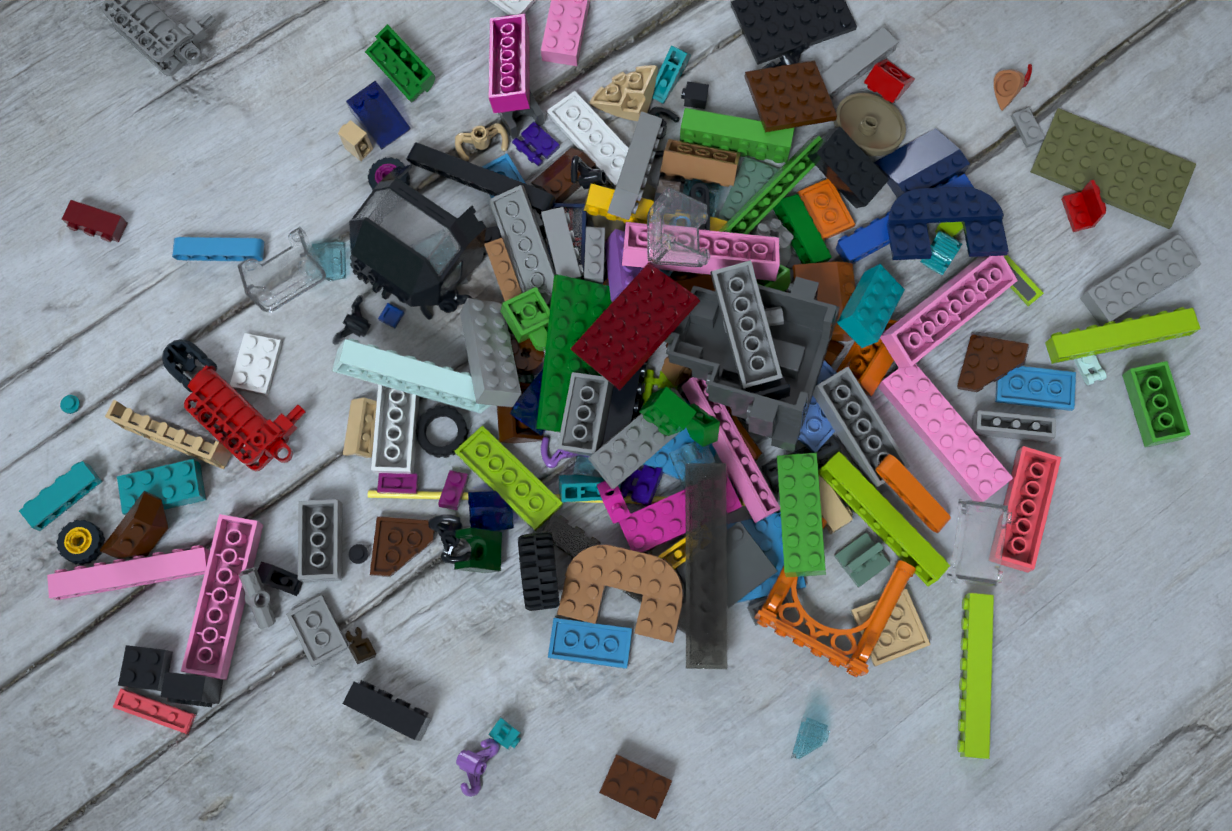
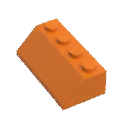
[836,320,897,396]

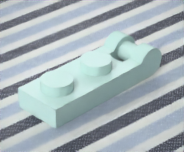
[1074,355,1107,386]

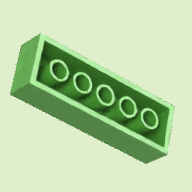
[680,108,794,163]
[777,453,826,577]

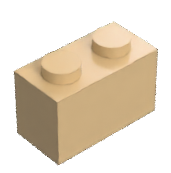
[338,120,373,161]

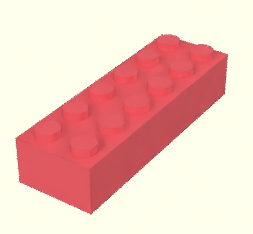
[990,446,1061,573]

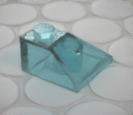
[791,717,830,759]

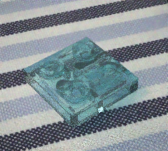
[669,442,720,490]

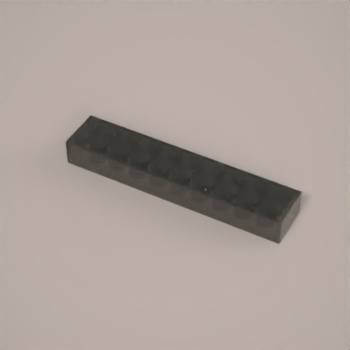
[685,463,728,669]

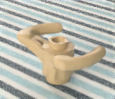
[455,123,509,161]

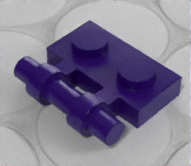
[512,122,560,166]
[620,465,663,505]

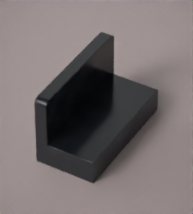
[746,376,791,400]

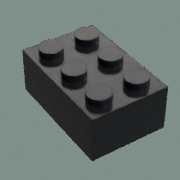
[160,672,223,707]

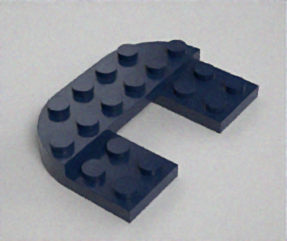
[887,187,1009,260]

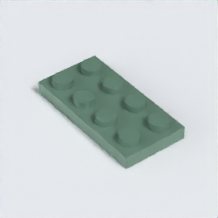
[718,156,779,235]

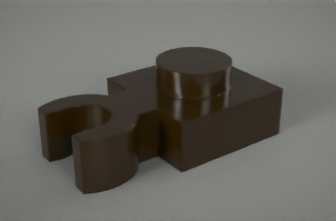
[345,627,376,665]

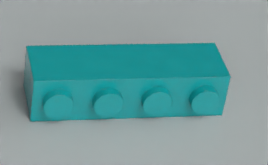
[19,461,103,531]

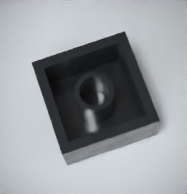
[118,645,173,691]

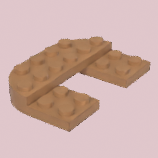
[557,545,684,643]

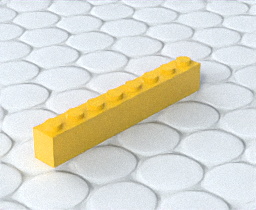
[583,184,728,231]

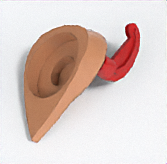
[994,64,1032,111]

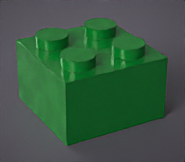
[639,387,696,436]

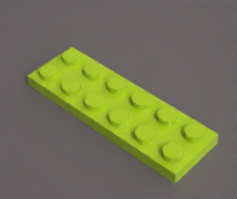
[454,426,563,532]

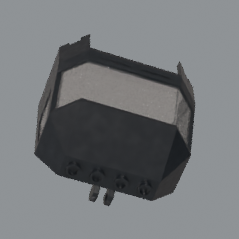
[349,164,486,307]

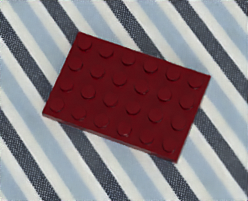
[570,263,700,390]

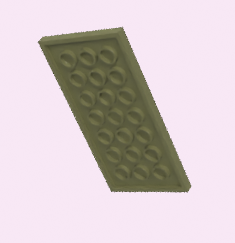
[1030,108,1196,229]

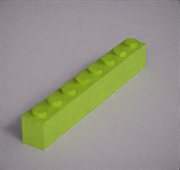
[1045,307,1201,364]
[818,452,950,586]
[957,593,994,759]

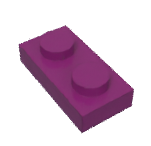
[438,470,469,511]
[377,473,419,495]

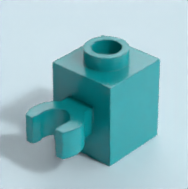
[488,718,521,750]

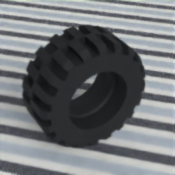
[518,532,560,611]

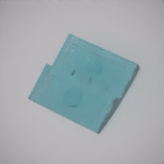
[306,242,346,283]

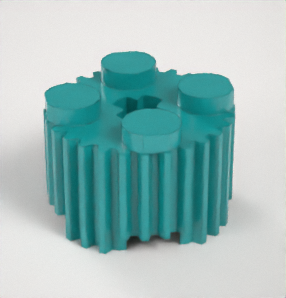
[920,231,962,276]

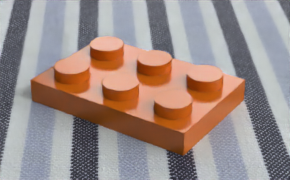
[797,179,855,241]

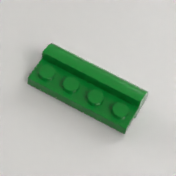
[365,24,435,103]

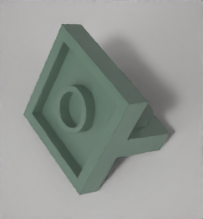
[834,533,890,588]

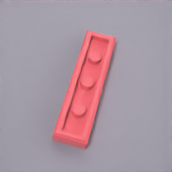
[113,688,196,734]

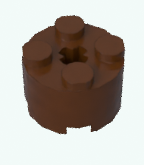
[511,338,545,377]

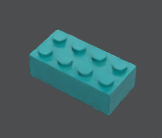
[837,264,905,348]
[117,459,206,515]

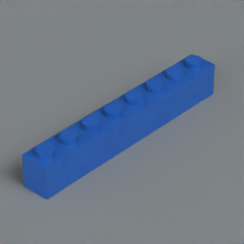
[836,174,973,264]

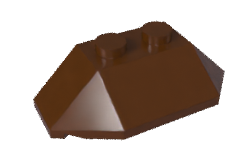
[100,491,168,559]

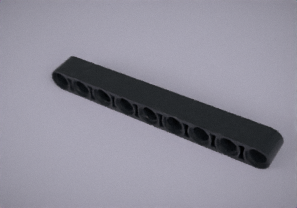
[406,142,556,215]

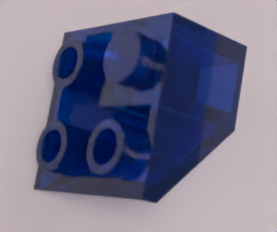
[468,491,514,531]

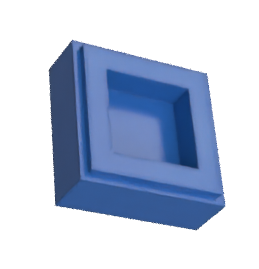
[378,303,405,329]

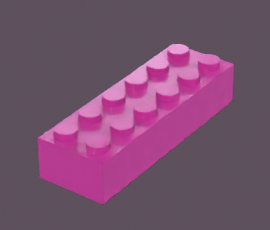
[489,14,530,113]
[619,471,742,553]

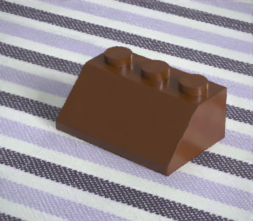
[531,147,596,203]
[497,382,543,444]

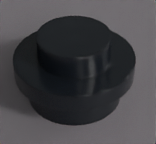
[348,544,369,564]

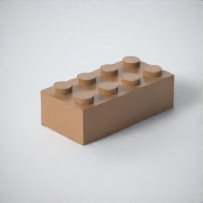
[661,139,741,187]

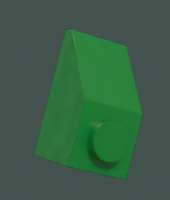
[686,403,720,447]

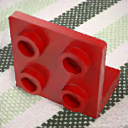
[1061,180,1106,232]

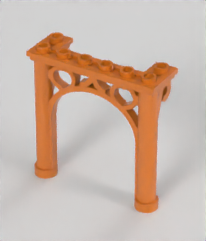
[754,518,916,677]

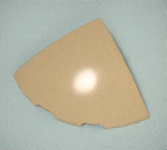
[589,65,658,121]

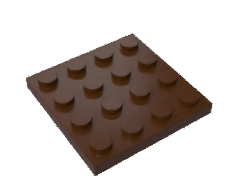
[744,61,837,132]

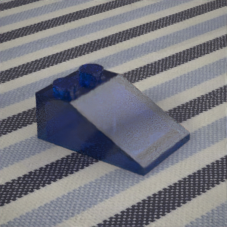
[346,81,411,150]

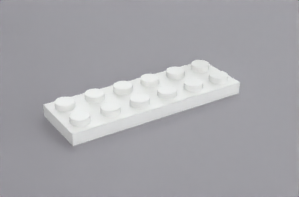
[547,91,629,188]

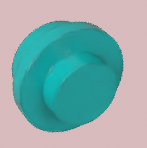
[60,395,80,414]

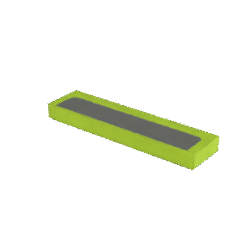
[1004,255,1044,307]

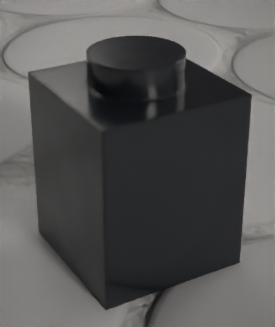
[681,81,709,109]

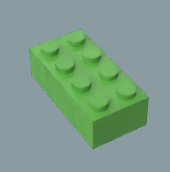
[1122,361,1191,448]

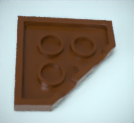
[957,334,1029,392]
[370,516,435,577]

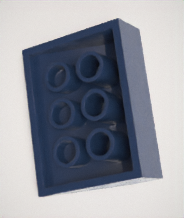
[874,128,970,198]

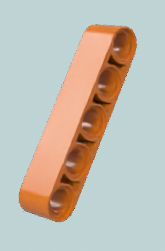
[875,454,951,533]

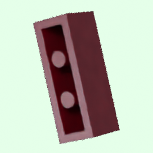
[62,200,127,242]

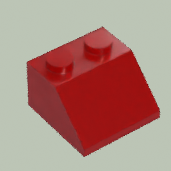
[864,59,915,103]

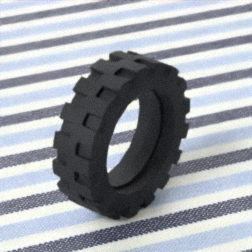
[415,405,468,458]

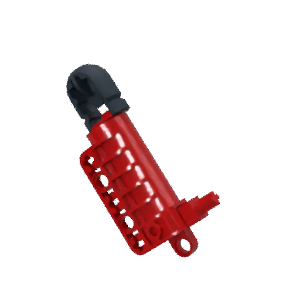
[162,339,306,471]

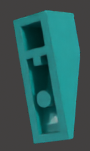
[652,45,691,104]
[559,474,620,502]

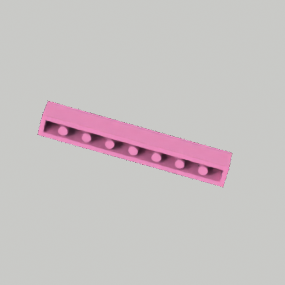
[681,377,780,523]
[47,545,210,600]

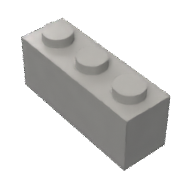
[584,227,605,285]

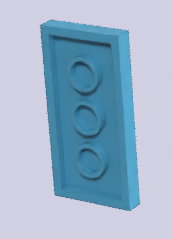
[995,366,1076,411]
[548,618,632,669]

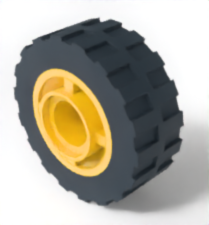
[56,520,105,565]

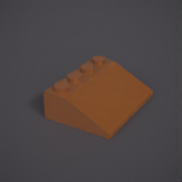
[792,261,855,342]

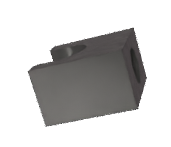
[498,91,545,139]

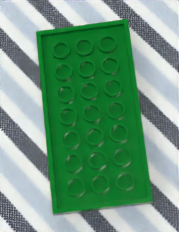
[536,274,612,433]

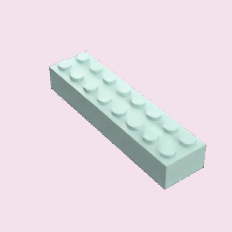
[332,339,491,414]

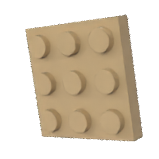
[851,589,931,667]

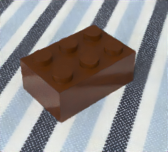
[599,754,672,820]

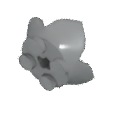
[749,218,793,266]

